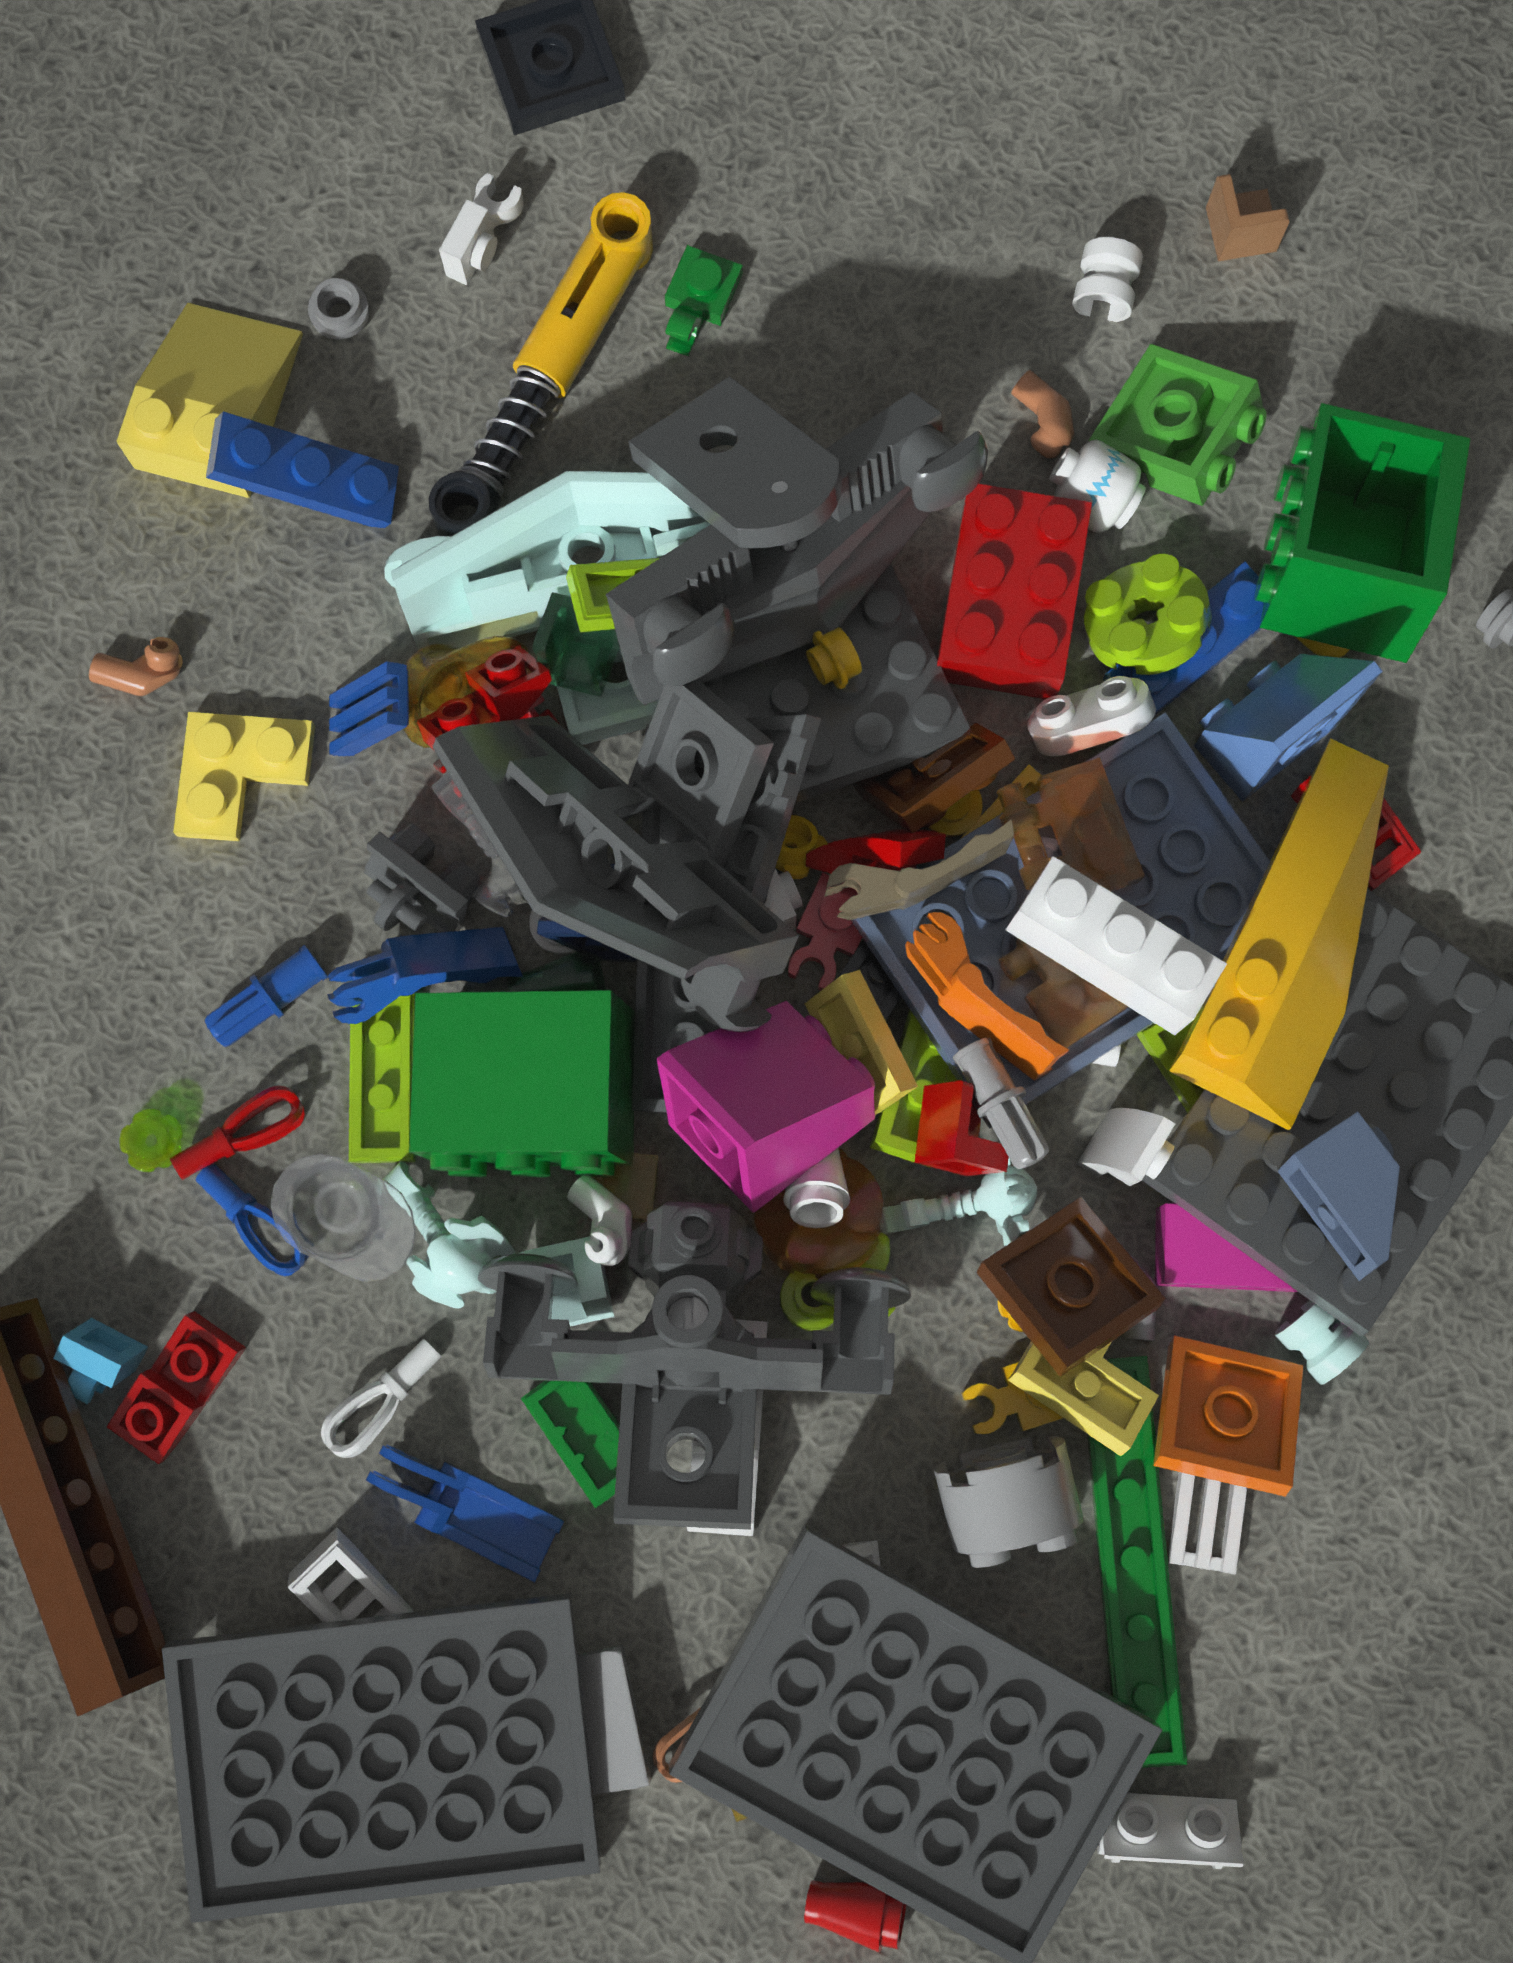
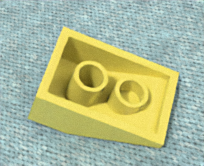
[116,303,303,498]

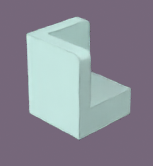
[519,1236,614,1326]

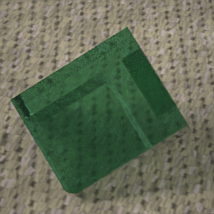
[533,592,619,697]

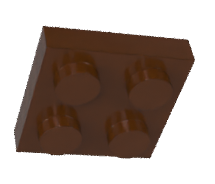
[976,1197,1166,1377]

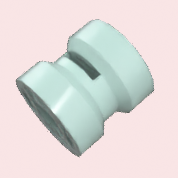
[1275,1300,1369,1385]

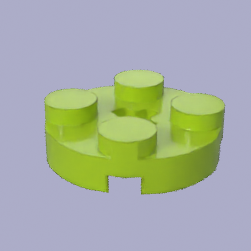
[1084,554,1212,675]

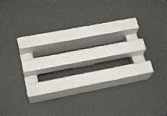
[1167,1472,1247,1575]

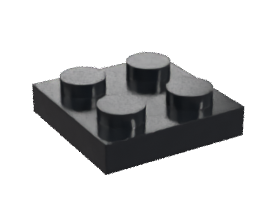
[475,0,626,135]

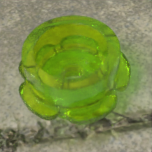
[119,1109,183,1172]

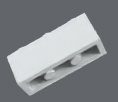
[1006,856,1227,1035]

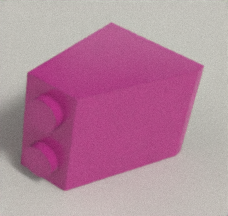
[657,1001,876,1213]

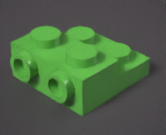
[1089,344,1266,506]

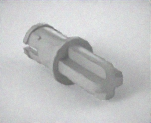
[953,1037,1049,1169]

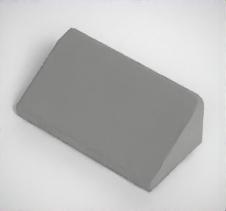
[578,1644,651,1795]

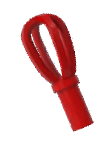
[170,1086,305,1180]

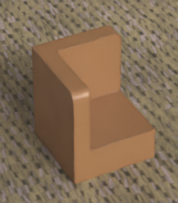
[1206,174,1290,261]

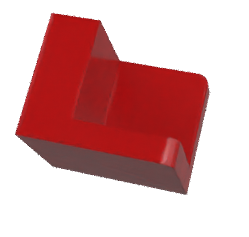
[914,1080,1009,1176]

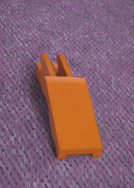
[905,912,1069,1081]

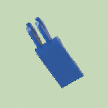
[327,927,523,1024]
[366,1445,564,1583]

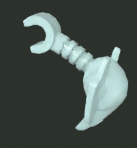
[878,1158,1037,1246]
[381,1161,515,1309]

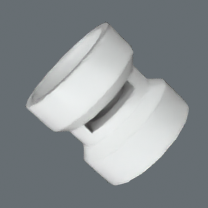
[1072,237,1143,322]

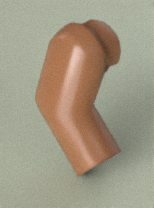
[1011,370,1074,459]
[89,637,183,696]

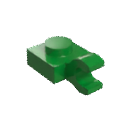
[665,245,743,357]

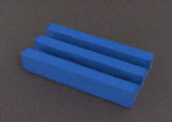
[329,661,409,756]

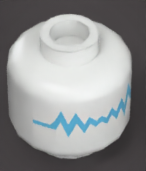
[1049,439,1146,533]

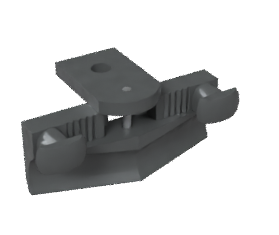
[606,376,988,705]

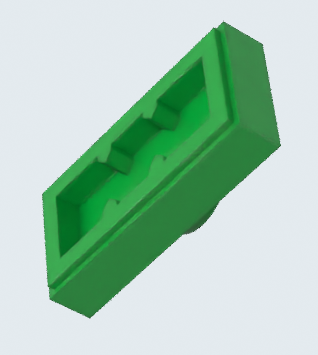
[520,1380,620,1508]

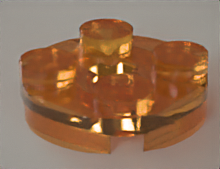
[754,1148,884,1279]

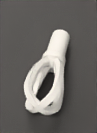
[321,1338,442,1458]

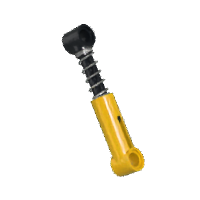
[428,192,653,537]

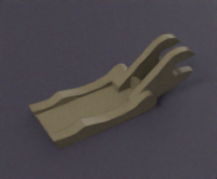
[824,819,1014,920]

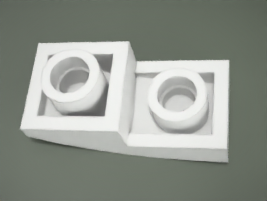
[1077,1108,1175,1186]

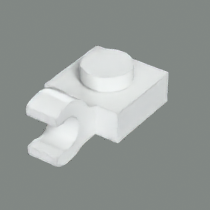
[439,173,524,286]

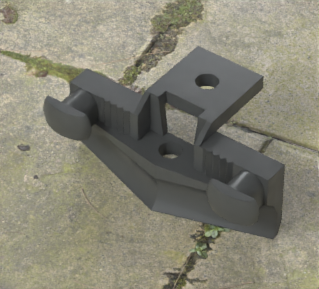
[433,679,799,1032]

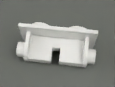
[1097,1793,1244,1869]

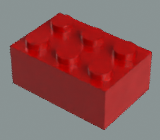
[937,484,1092,699]

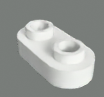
[1027,676,1156,756]

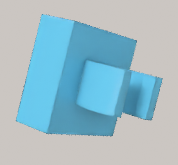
[53,1318,148,1404]

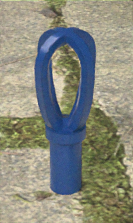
[196,1163,310,1276]

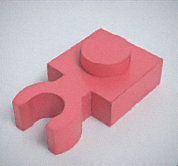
[788,872,862,991]

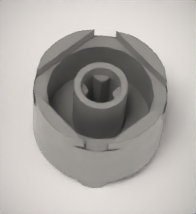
[934,1436,1084,1568]

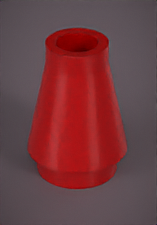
[804,1880,907,1953]

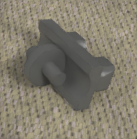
[364,823,481,932]

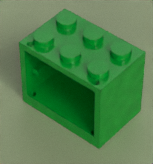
[1254,403,1471,663]
[409,990,635,1177]

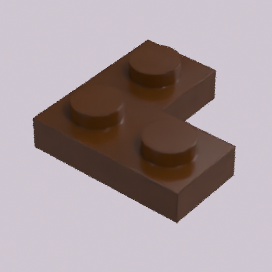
[853,723,1015,833]

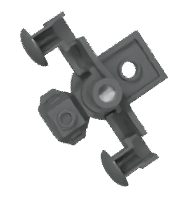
[478,1201,911,1530]

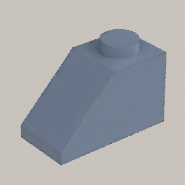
[1278,1112,1400,1281]

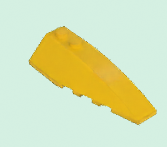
[1169,738,1389,1130]

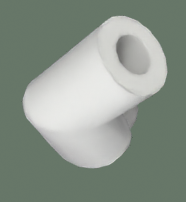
[567,1175,632,1266]

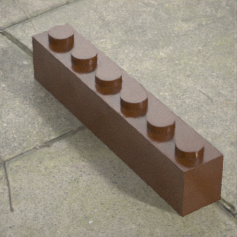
[0,1297,166,1717]

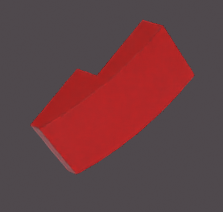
[417,645,552,750]
[805,829,946,874]
[106,1311,246,1465]

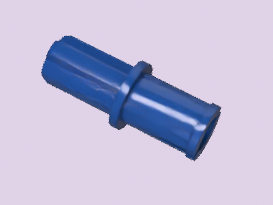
[205,945,328,1047]

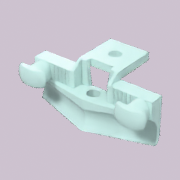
[385,471,711,745]

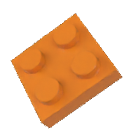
[1153,1335,1303,1497]

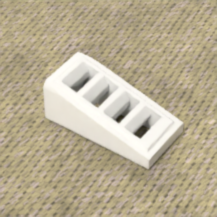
[287,1528,414,1623]

